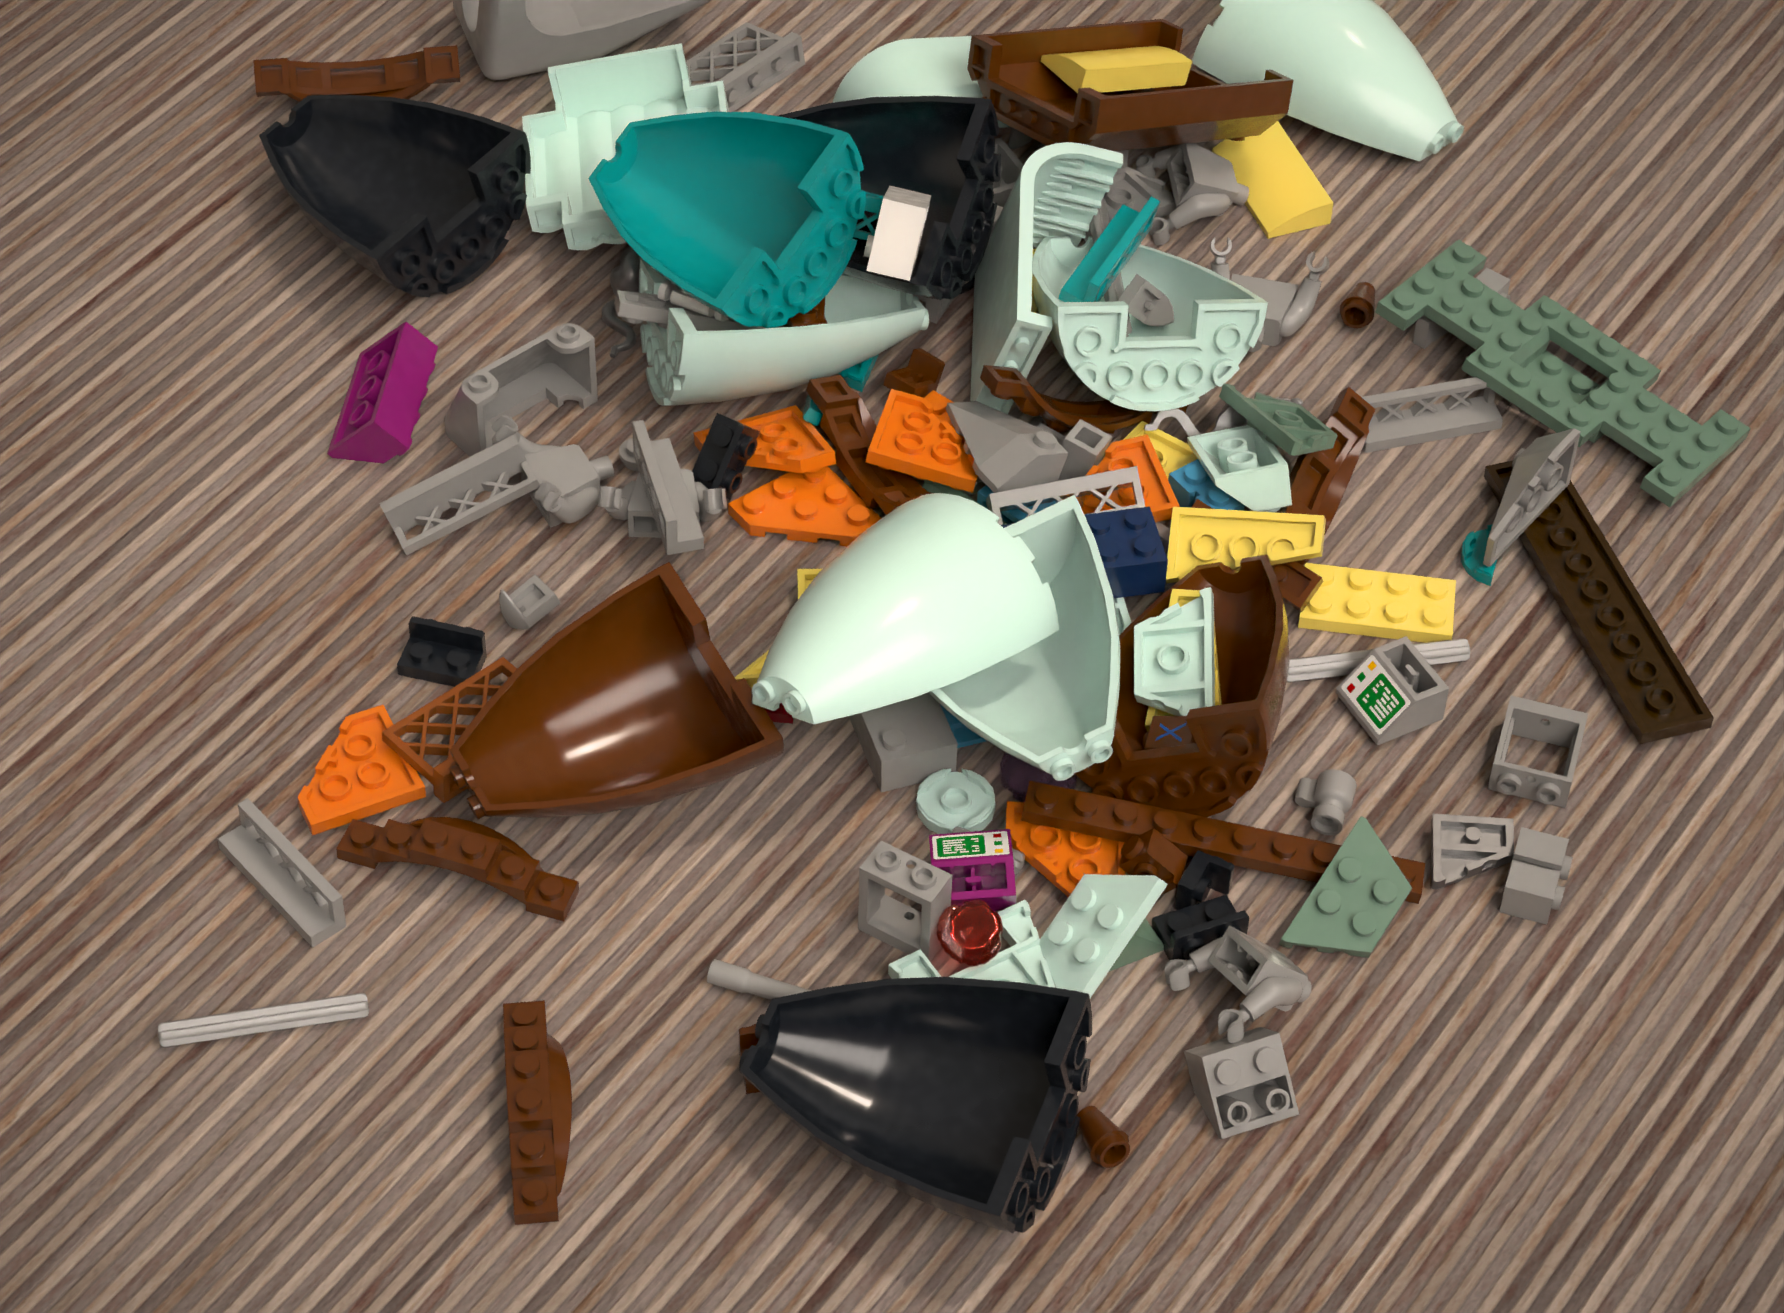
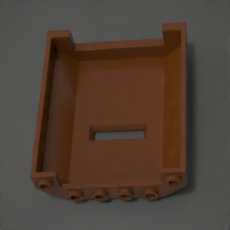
[967,19,1294,151]

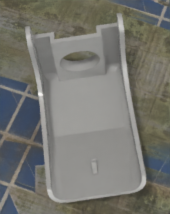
[453,0,712,80]

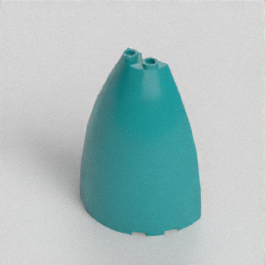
[588,111,866,328]

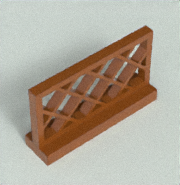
[382,657,517,803]

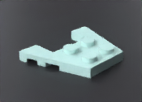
[888,900,1055,988]

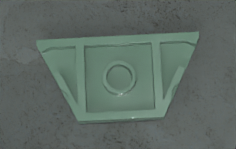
[1219,383,1338,456]
[1279,816,1412,958]

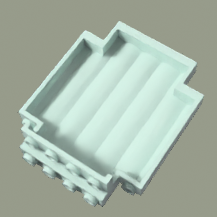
[522,43,729,250]

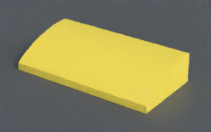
[1041,46,1193,93]
[1212,121,1333,239]

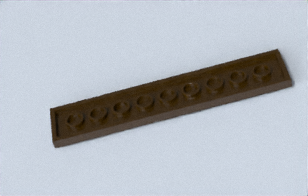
[1484,460,1714,744]

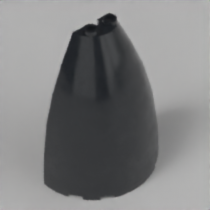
[259,95,531,297]
[779,96,1001,300]
[739,977,1092,1233]

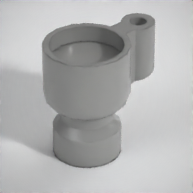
[1294,769,1357,835]

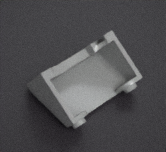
[444,323,598,456]

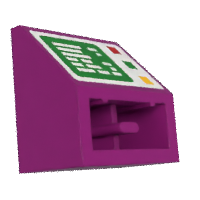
[929,829,1016,914]

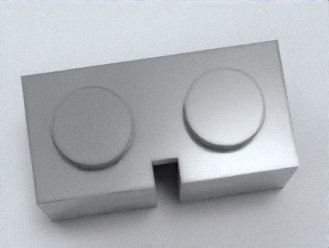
[1499,827,1573,925]

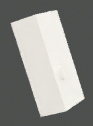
[864,186,931,281]

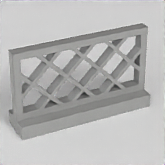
[686,22,805,112]

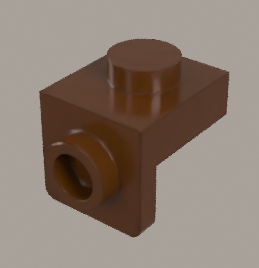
[883,348,945,398]

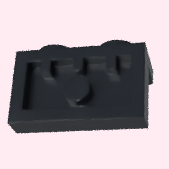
[692,413,760,500]
[397,616,487,687]
[1151,895,1249,960]

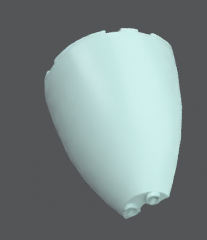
[1192,0,1464,161]
[1032,236,1268,412]
[639,258,929,406]
[752,493,1059,724]
[928,495,1120,781]

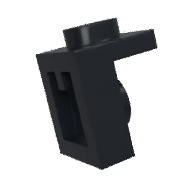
[1175,850,1235,910]

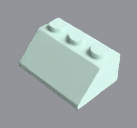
[1187,425,1292,512]

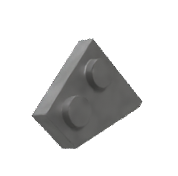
[1431,813,1514,889]

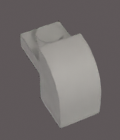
[1037,419,1112,481]

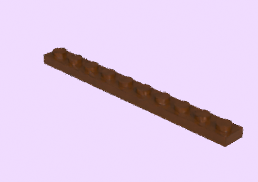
[1021,780,1425,904]

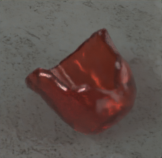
[936,899,1003,967]

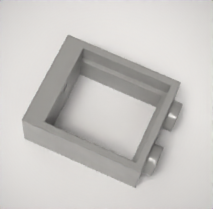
[1488,695,1588,808]
[858,841,952,961]

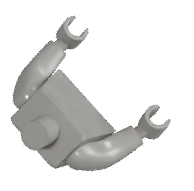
[1136,143,1249,245]
[1210,237,1330,352]
[492,415,614,528]
[597,469,727,538]
[1164,926,1312,1043]

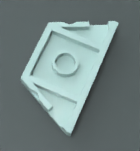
[1134,587,1215,716]
[1039,874,1168,998]

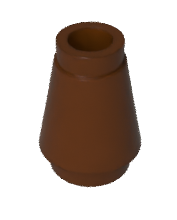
[1340,282,1375,329]
[1077,1106,1130,1168]

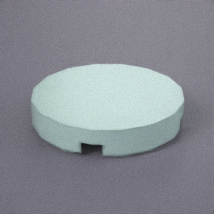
[916,768,996,834]

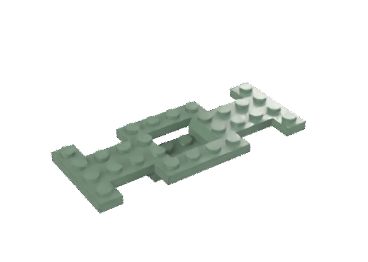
[1375,239,1751,507]

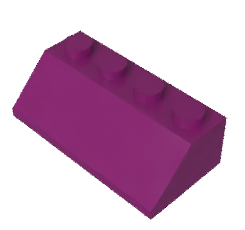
[327,322,438,464]

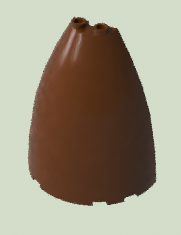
[1071,554,1290,817]
[449,562,784,820]

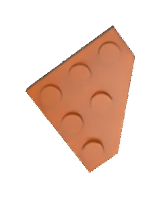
[865,389,978,493]
[693,405,836,473]
[1077,435,1180,522]
[728,466,882,547]
[297,704,426,836]
[1005,801,1126,897]

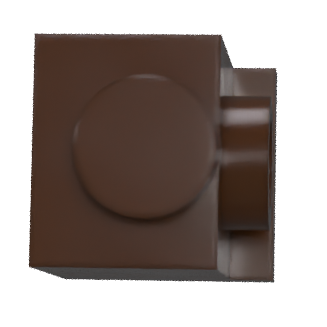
[1119,828,1188,895]

